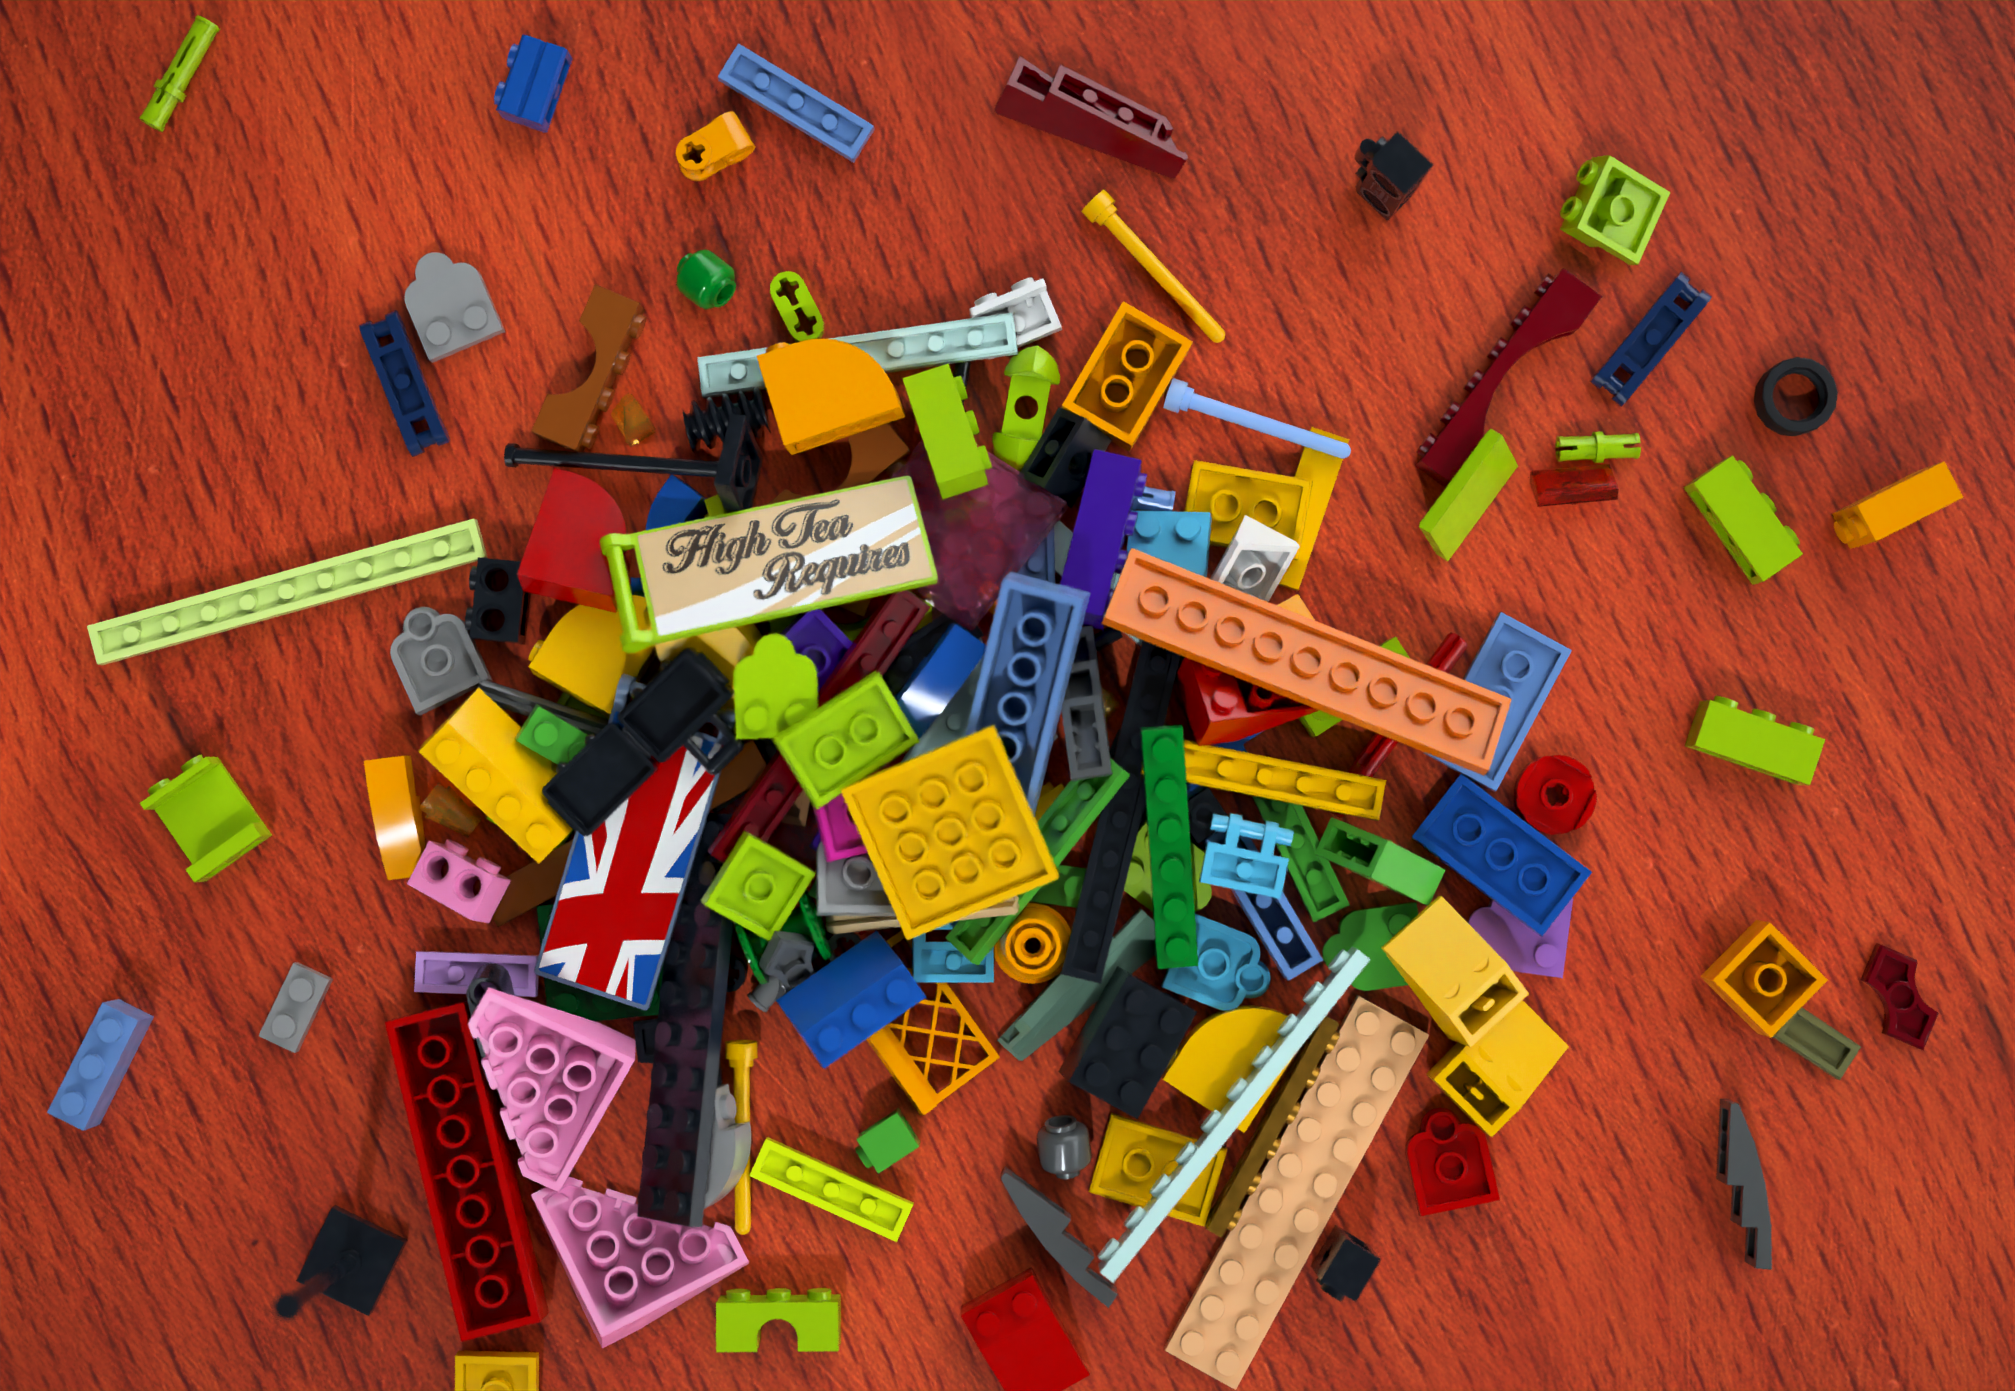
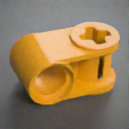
[676,112,755,181]

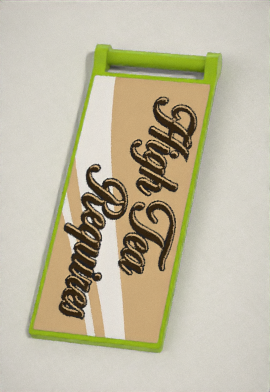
[600,475,938,653]

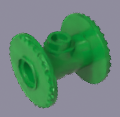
[734,888,832,984]

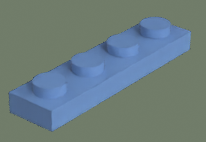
[717,43,875,163]

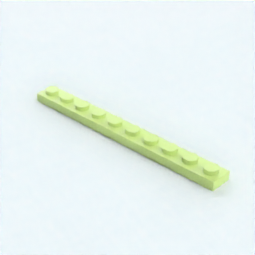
[87,519,488,665]

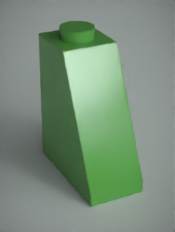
[1315,817,1445,906]

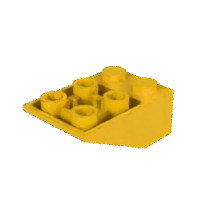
[1381,896,1529,1047]
[1426,1000,1569,1137]

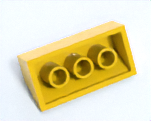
[418,687,572,863]

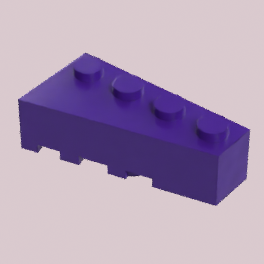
[1060,449,1148,630]

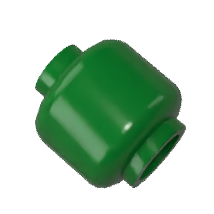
[676,249,736,310]

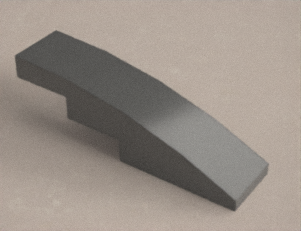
[1061,626,1112,781]
[1716,1099,1772,1270]
[1001,1166,1118,1308]

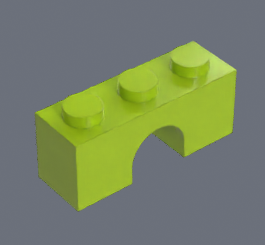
[716,1288,841,1352]

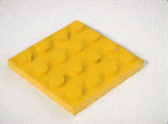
[841,724,1060,940]

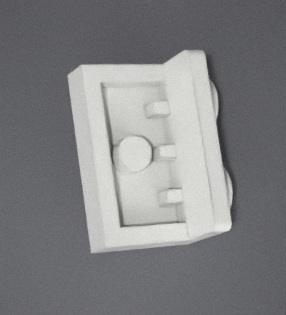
[969,277,1062,361]

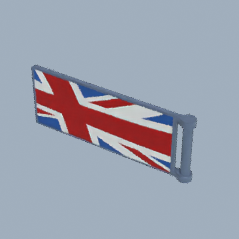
[534,673,735,1010]

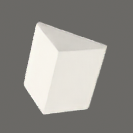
[1210,515,1300,602]

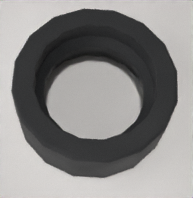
[1754,357,1838,436]

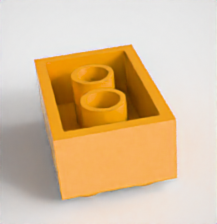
[1062,301,1193,452]

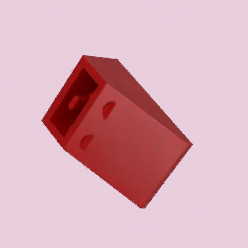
[1175,657,1319,746]

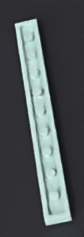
[1098,947,1370,1283]

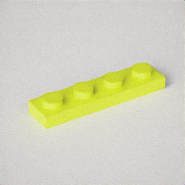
[749,1137,914,1242]

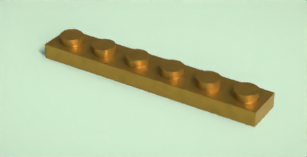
[1205,1016,1340,1238]

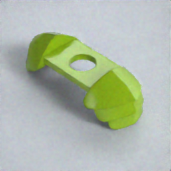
[992,345,1060,473]

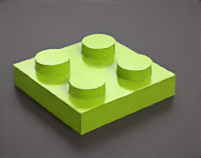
[701,831,816,941]

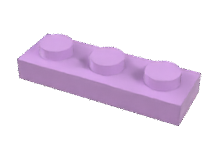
[414,951,539,997]

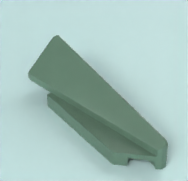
[997,908,1156,1061]

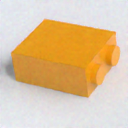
[1832,461,1963,549]

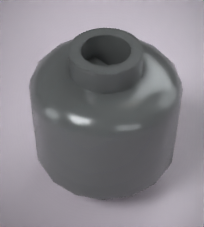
[1036,1115,1092,1179]

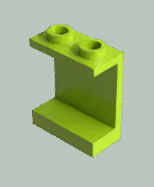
[140,755,272,883]

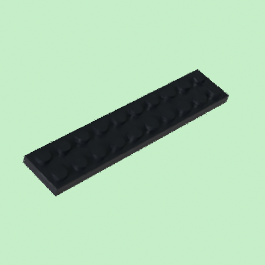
[637,813,734,1227]

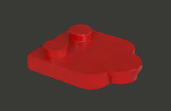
[1405,1107,1500,1216]

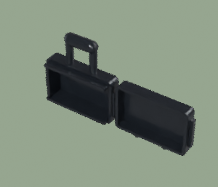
[542,647,745,836]

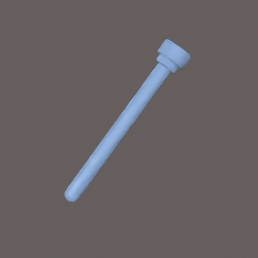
[1163,378,1351,459]

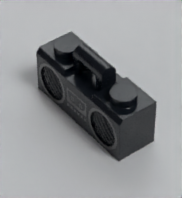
[1355,131,1433,221]

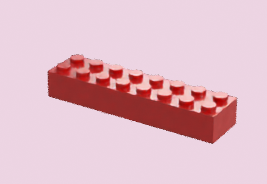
[385,1000,549,1342]

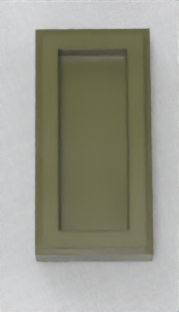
[1773,1007,1861,1080]

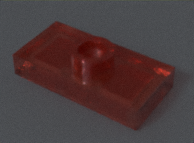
[1529,464,1619,507]

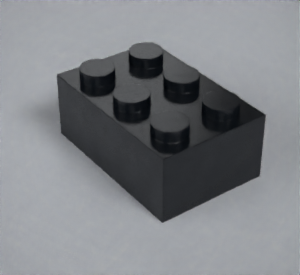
[1058,966,1197,1119]

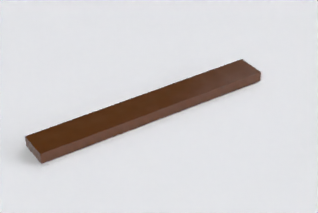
[479,739,769,927]

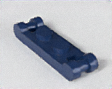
[1590,272,1712,406]
[359,310,450,457]

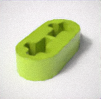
[770,271,825,342]

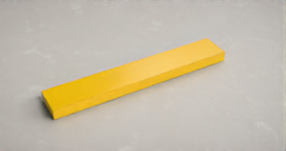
[1140,740,1386,820]

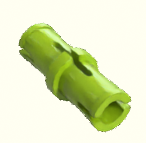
[1555,431,1641,463]

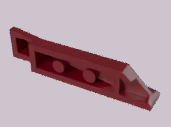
[994,56,1188,178]

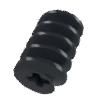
[683,387,771,453]

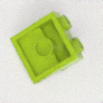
[1560,155,1670,265]

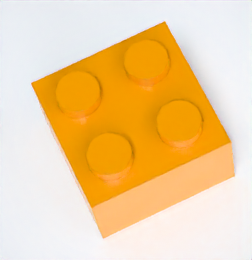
[1700,920,1828,1038]

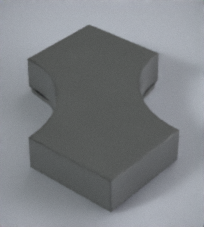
[758,931,819,1000]

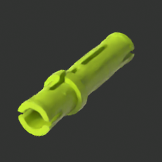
[139,15,220,132]

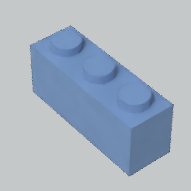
[47,999,154,1131]

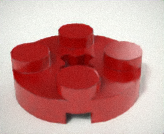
[1514,755,1597,835]

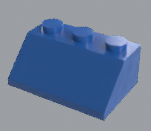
[776,931,926,1068]

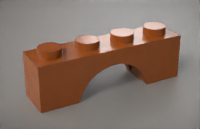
[531,284,647,452]
[767,423,911,505]

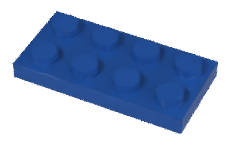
[1412,774,1592,937]

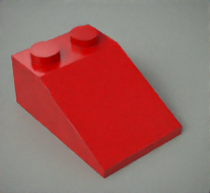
[961,1267,1090,1391]

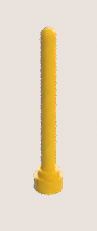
[1081,189,1225,343]
[725,1040,758,1235]

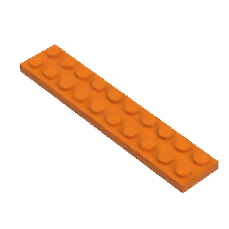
[1101,548,1512,776]

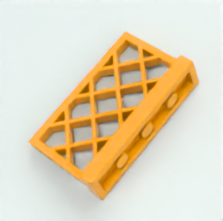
[866,930,1000,1115]

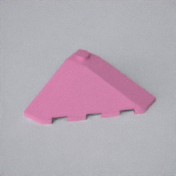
[468,987,636,1192]
[531,1177,749,1349]

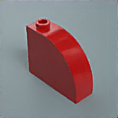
[517,468,631,613]

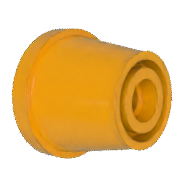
[994,903,1071,984]

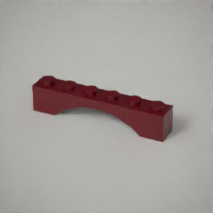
[1415,268,1603,488]

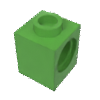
[855,1108,921,1174]

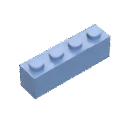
[1202,831,1323,981]

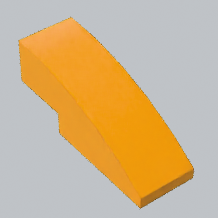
[364,755,426,880]

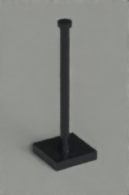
[504,414,763,513]
[273,1205,407,1320]

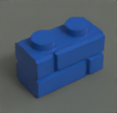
[494,34,573,133]

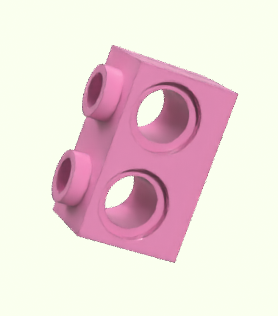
[407,839,511,923]

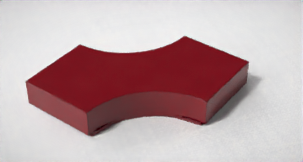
[1861,944,1939,1050]

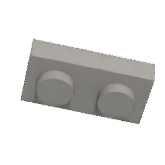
[259,962,333,1053]

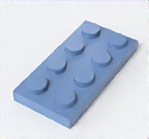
[1423,612,1572,791]

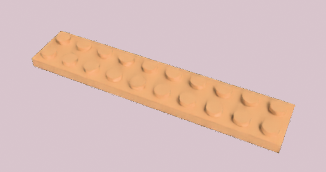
[1164,995,1429,1390]

